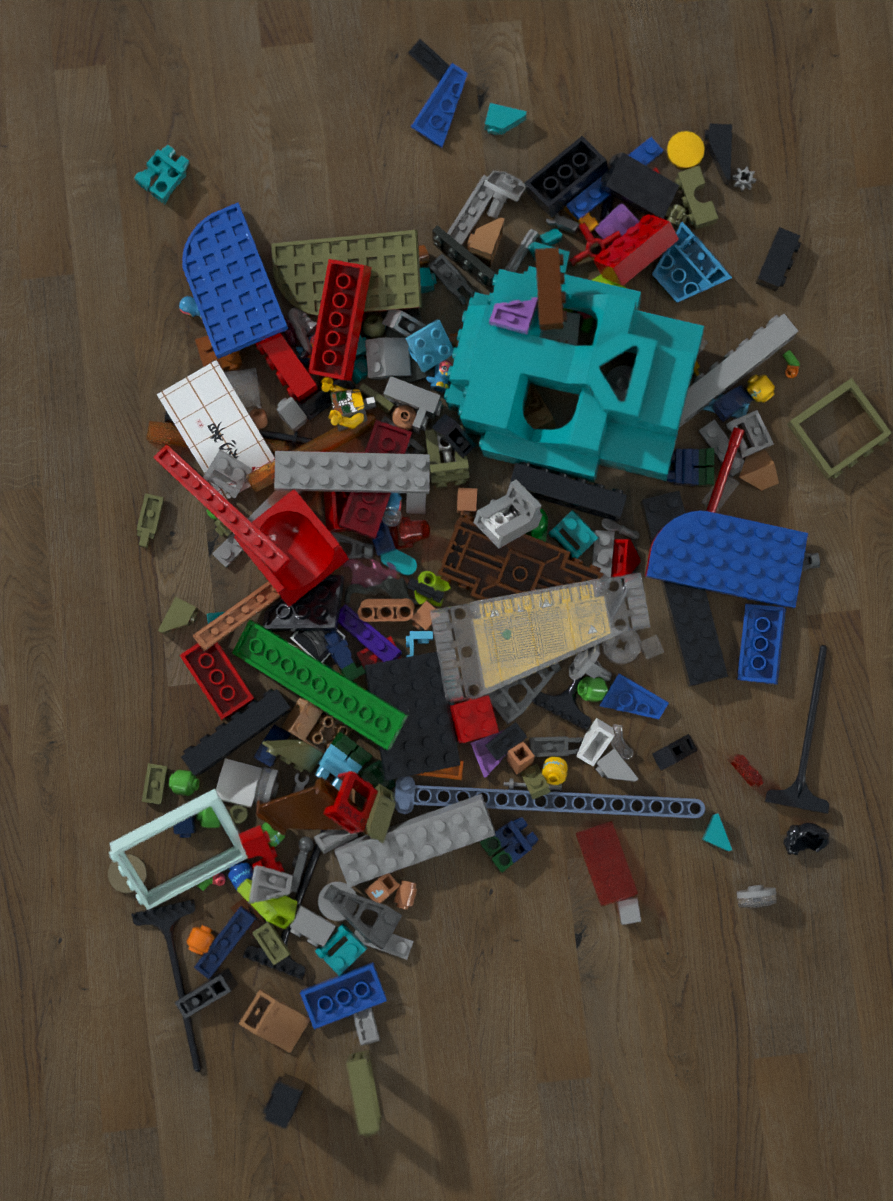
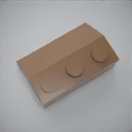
[467,218,505,268]

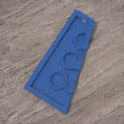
[411,63,468,148]

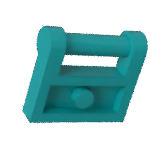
[548,510,599,559]
[315,924,367,976]

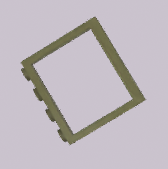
[787,378,892,479]
[346,1050,382,1137]

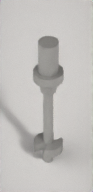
[504,778,562,790]

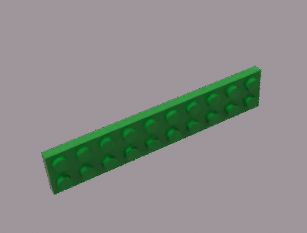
[232,620,408,750]

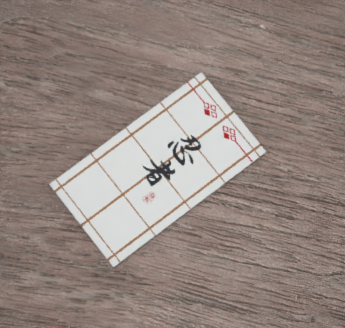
[157,360,275,500]

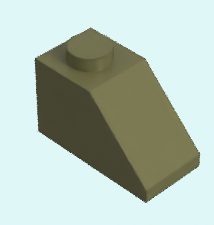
[158,597,199,634]

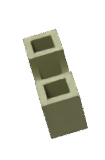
[675,166,718,230]

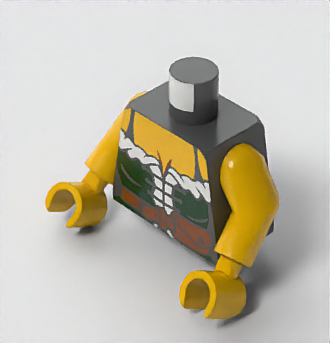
[321,377,376,431]

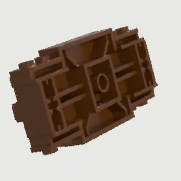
[437,514,604,603]

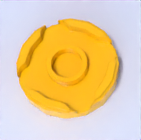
[667,131,705,169]

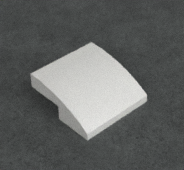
[216,758,262,808]

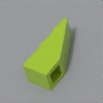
[237,878,297,929]

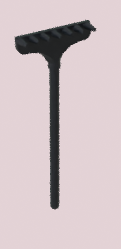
[532,570,637,731]
[765,645,829,814]
[243,830,327,980]
[131,899,201,1072]

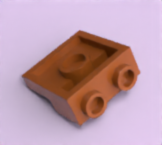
[195,335,243,371]

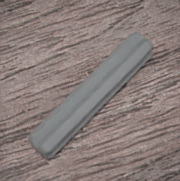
[504,229,539,272]

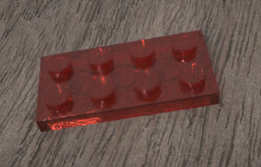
[575,821,638,907]

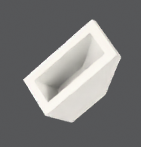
[577,718,615,766]

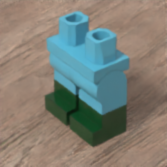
[315,731,373,790]

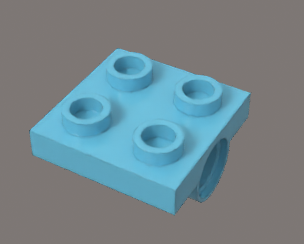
[405,319,454,372]

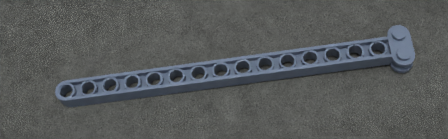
[395,776,705,818]

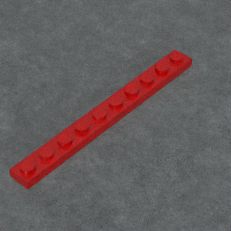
[153,444,291,575]

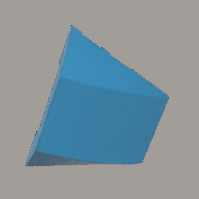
[652,222,732,303]

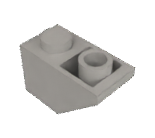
[277,397,308,433]

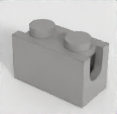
[289,904,336,947]

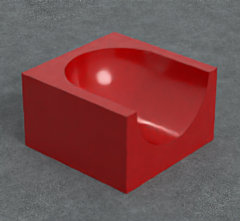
[234,489,349,607]

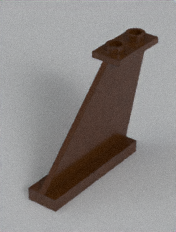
[256,777,369,836]

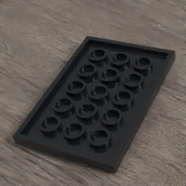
[364,651,460,781]

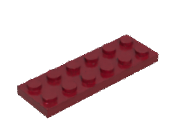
[339,420,412,539]

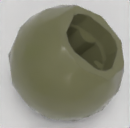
[362,315,386,339]

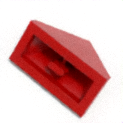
[611,539,641,578]

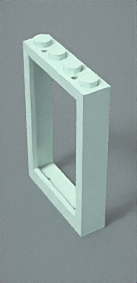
[109,789,248,910]

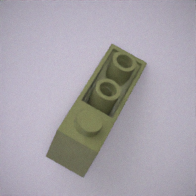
[262,739,323,773]
[365,784,396,843]

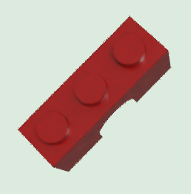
[239,825,285,872]

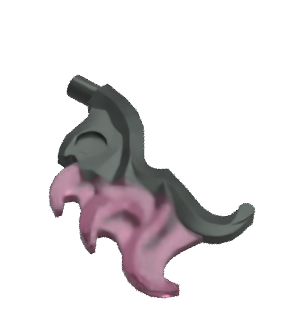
[343,559,423,609]

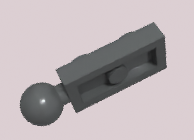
[290,837,314,893]

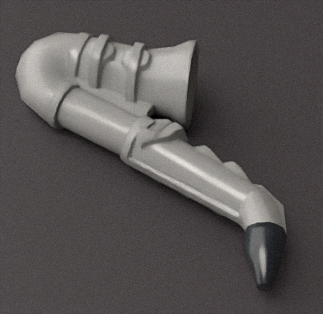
[288,308,317,359]

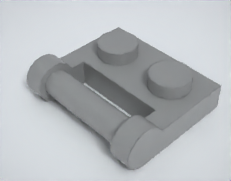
[726,410,774,459]
[203,449,253,499]

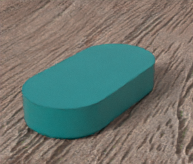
[381,549,417,576]

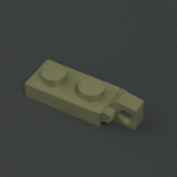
[137,493,165,548]

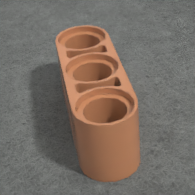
[358,598,415,622]

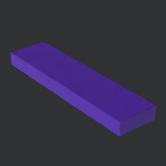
[338,604,402,662]

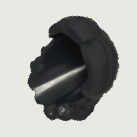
[783,823,830,855]

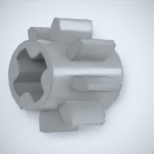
[732,167,757,192]

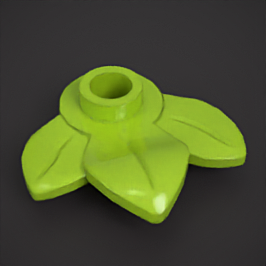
[415,571,450,607]

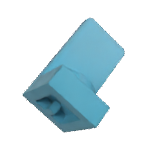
[406,631,433,657]

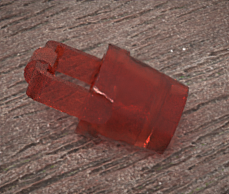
[390,516,430,550]

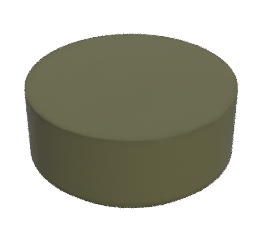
[229,805,249,824]

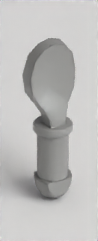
[601,519,640,540]

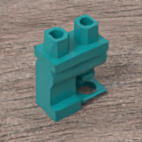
[134,145,190,205]

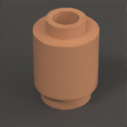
[394,880,417,910]

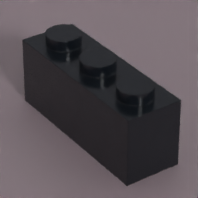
[756,227,801,291]

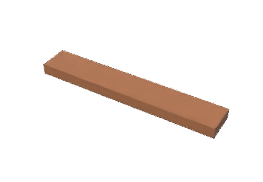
[193,581,281,651]

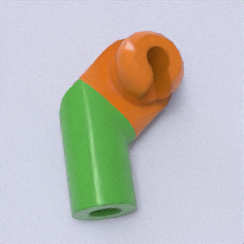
[782,350,800,378]

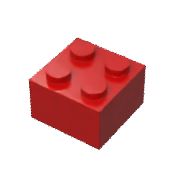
[450,695,499,743]

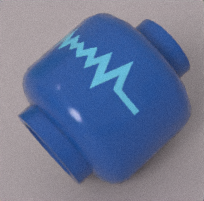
[228,861,254,890]

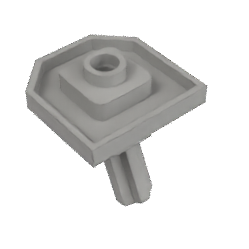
[484,171,526,218]
[569,640,612,682]

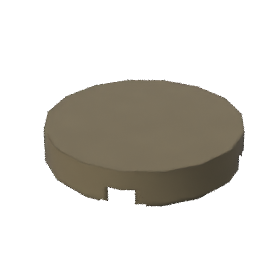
[108,854,147,893]

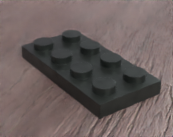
[432,225,496,288]

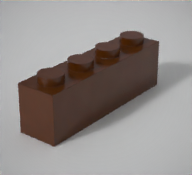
[535,247,567,330]

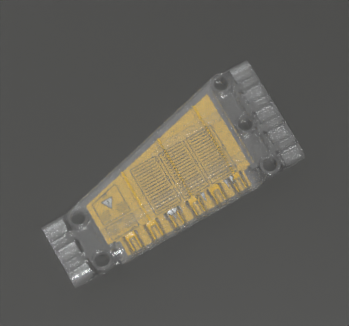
[430,572,651,703]

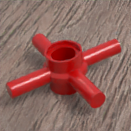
[570,222,622,266]

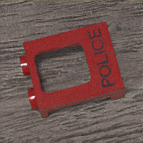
[324,771,378,834]

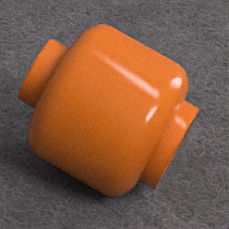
[187,925,215,955]

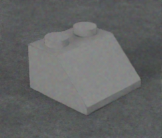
[365,338,412,380]

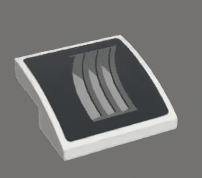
[290,629,346,663]

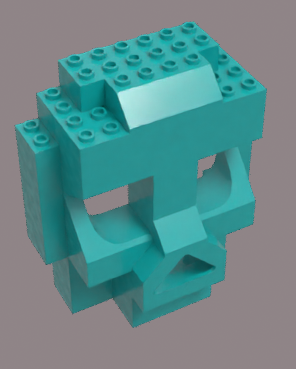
[444,266,704,483]

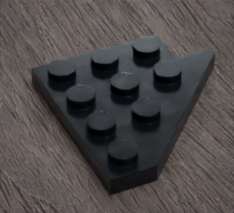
[263,575,344,632]

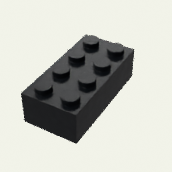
[524,136,609,218]
[263,1073,307,1129]

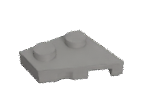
[249,865,293,904]

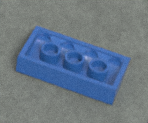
[737,604,786,685]
[300,962,387,1029]

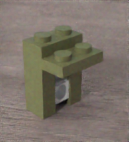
[425,426,470,488]

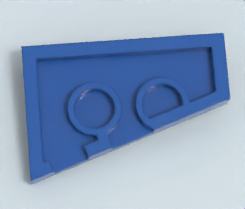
[599,673,669,719]

